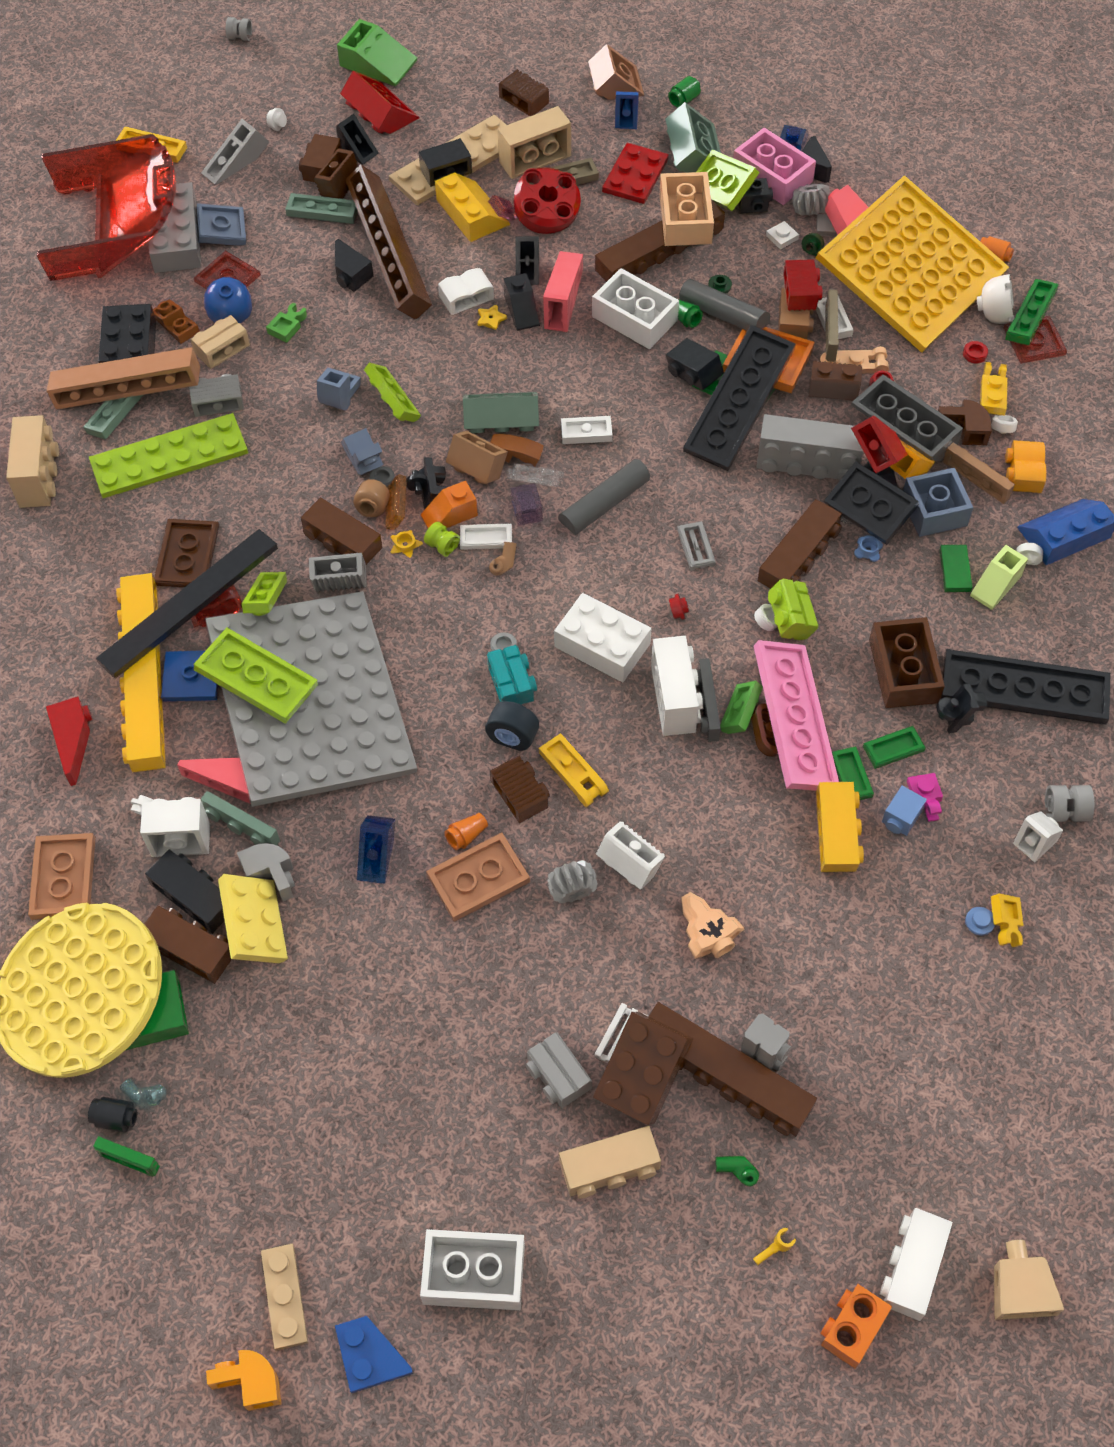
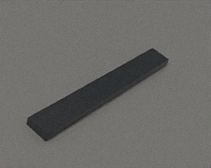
[96,529,278,679]

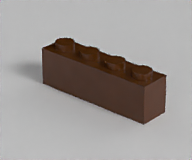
[757,499,842,589]

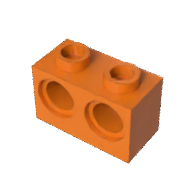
[820,1284,892,1369]

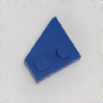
[335,1316,413,1394]

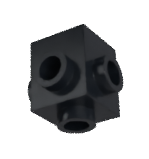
[738,178,773,214]

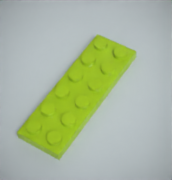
[89,413,249,498]

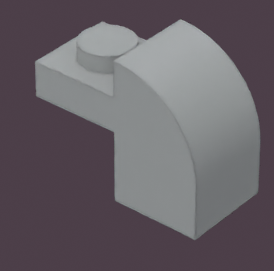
[237,843,295,902]

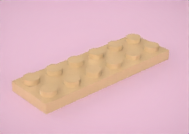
[389,115,506,205]

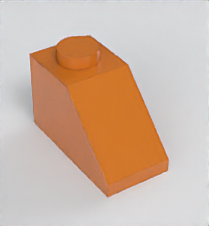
[421,480,478,528]

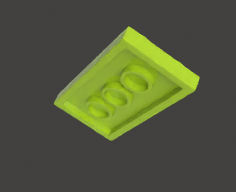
[193,627,318,724]

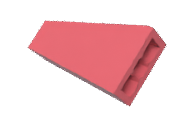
[824,185,868,235]
[543,251,583,332]

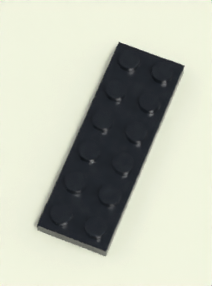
[683,325,796,471]
[941,649,1111,725]

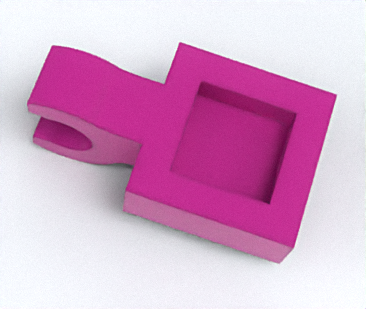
[907,773,943,822]

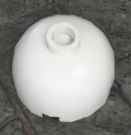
[977,274,1015,324]

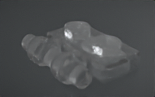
[507,463,564,487]

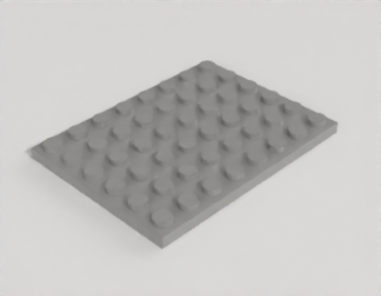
[206,591,417,807]

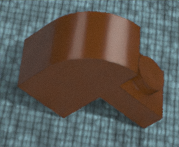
[938,399,992,446]

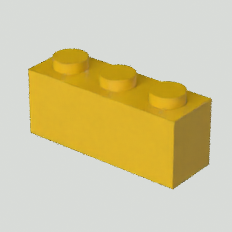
[816,782,864,872]

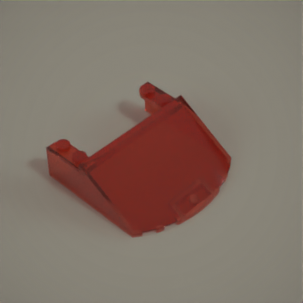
[37,134,177,281]

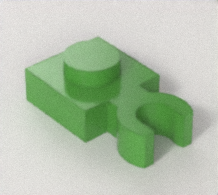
[266,303,307,343]

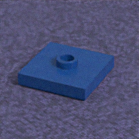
[161,650,218,702]

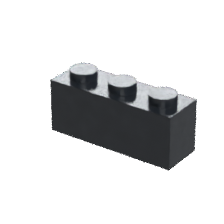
[145,849,225,934]

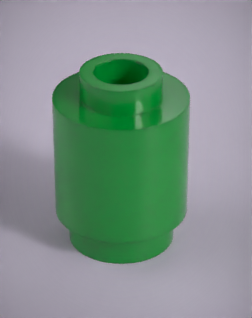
[668,76,701,108]

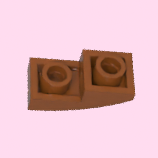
[153,299,200,344]
[490,434,544,467]

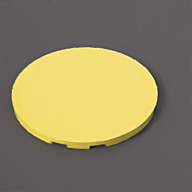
[0,903,162,1078]

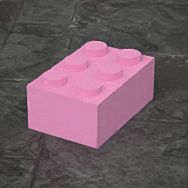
[733,128,816,205]

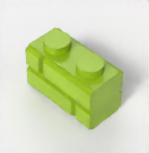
[768,579,819,640]

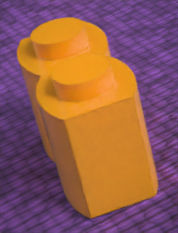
[1005,440,1046,493]

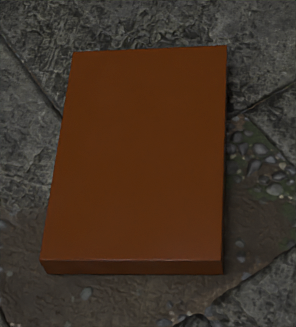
[154,519,219,588]

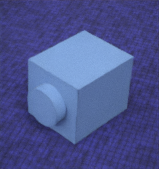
[882,785,927,836]

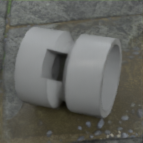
[1044,785,1095,822]

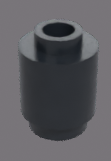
[88,1096,138,1133]

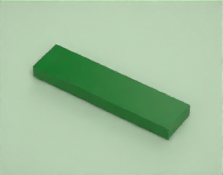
[1005,279,1059,345]

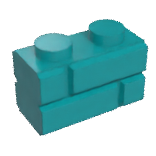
[487,645,537,705]

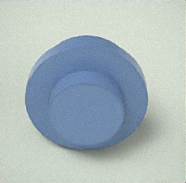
[965,907,995,936]

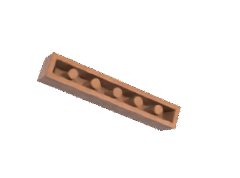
[46,347,200,410]

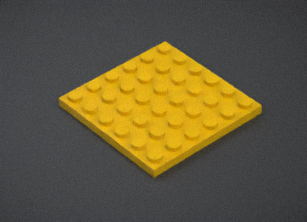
[816,175,1009,353]

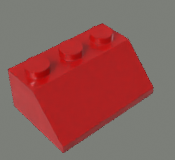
[340,70,420,134]

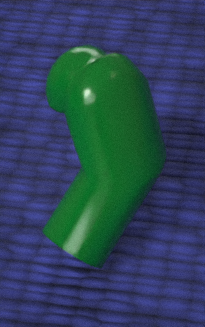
[715,1156,759,1187]

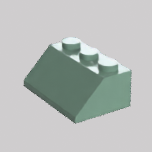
[665,102,721,173]
[463,392,539,433]

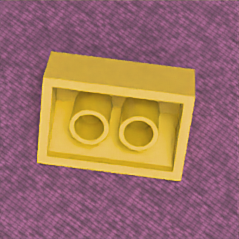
[435,172,510,242]

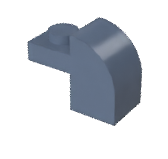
[317,367,361,410]
[341,428,383,475]

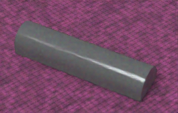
[679,279,770,331]
[558,459,650,535]

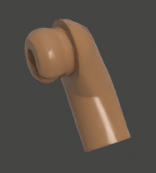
[489,542,517,576]

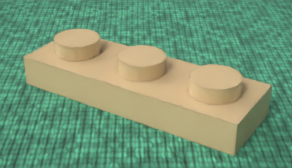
[261,1244,308,1351]

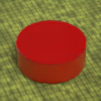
[963,341,988,364]

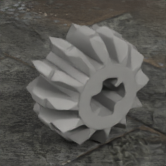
[792,183,831,216]
[547,860,598,903]

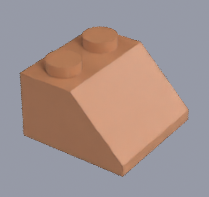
[588,44,644,100]

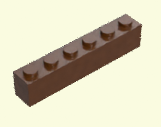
[595,199,725,282]
[649,1002,817,1137]

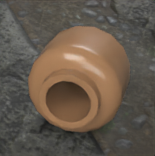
[353,479,390,517]

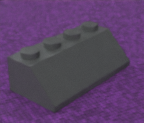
[851,375,963,462]

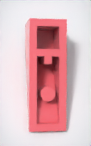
[177,758,251,804]

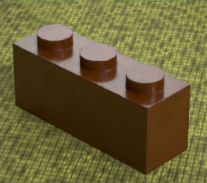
[300,497,383,565]
[144,905,232,984]

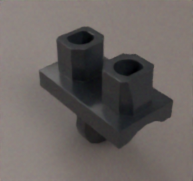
[406,457,447,509]
[936,684,987,734]

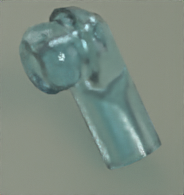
[120,1078,167,1108]

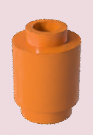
[980,236,1014,263]

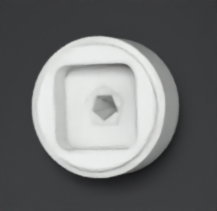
[991,415,1018,434]
[1016,543,1043,565]
[754,604,778,631]

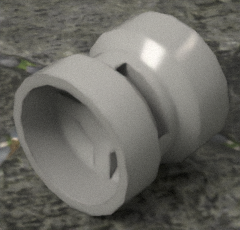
[225,17,252,41]

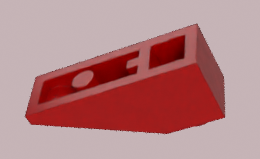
[46,696,93,786]

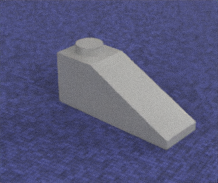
[201,119,269,185]

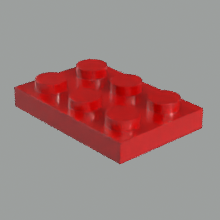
[602,142,669,204]

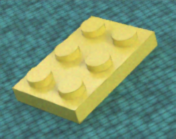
[218,874,288,963]

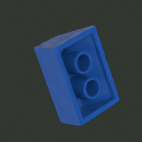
[1017,499,1114,565]

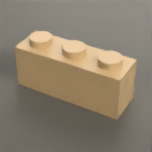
[559,1126,661,1198]

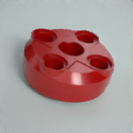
[513,168,581,234]

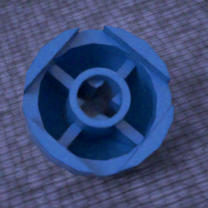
[204,277,252,323]

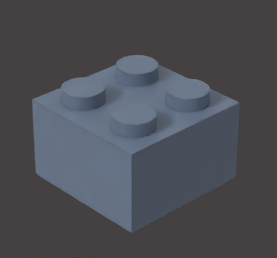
[903,468,974,537]

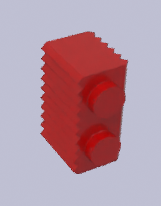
[783,259,823,311]

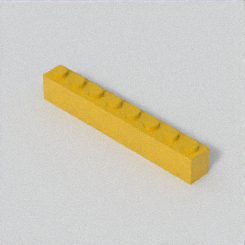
[116,573,166,773]

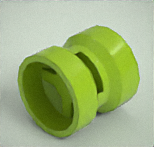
[424,522,460,557]

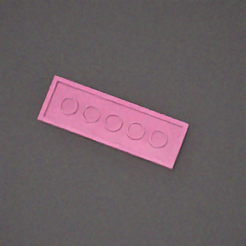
[754,640,839,791]

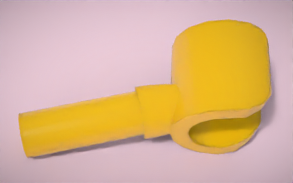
[753,1228,796,1266]

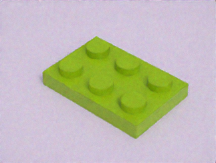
[696,150,760,211]

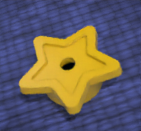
[477,305,507,330]
[390,530,423,558]

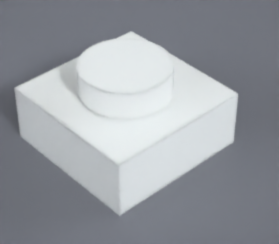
[766,221,799,250]

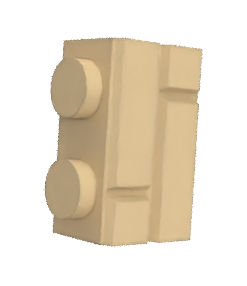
[191,315,250,369]

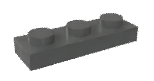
[697,658,721,742]

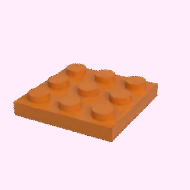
[723,327,815,394]

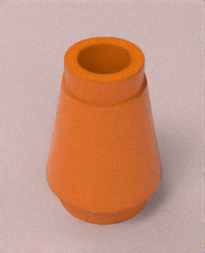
[445,813,488,850]

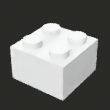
[140,797,210,857]

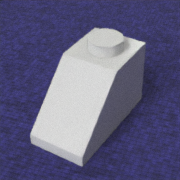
[1013,812,1063,862]

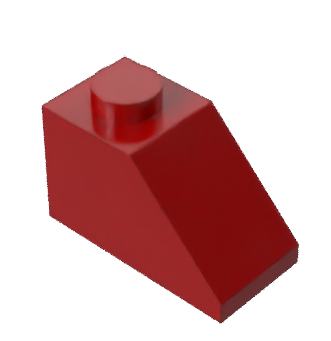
[851,415,908,473]

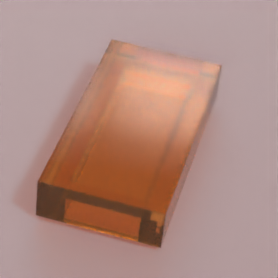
[385,474,406,530]

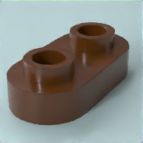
[751,703,778,757]

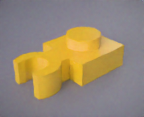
[991,893,1024,947]

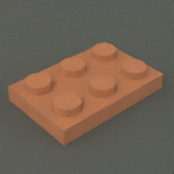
[28,833,96,920]
[426,833,530,922]

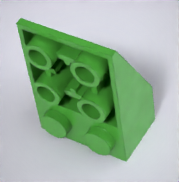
[337,19,417,86]

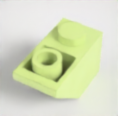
[970,545,1028,610]

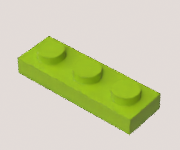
[364,363,421,422]
[242,572,287,616]

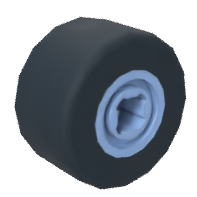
[485,701,539,751]

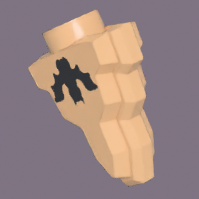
[681,892,744,959]

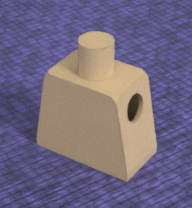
[994,1240,1064,1320]

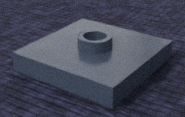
[196,204,246,246]

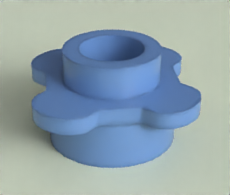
[854,535,883,562]

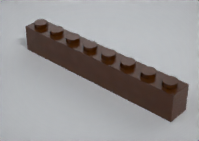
[345,164,432,319]

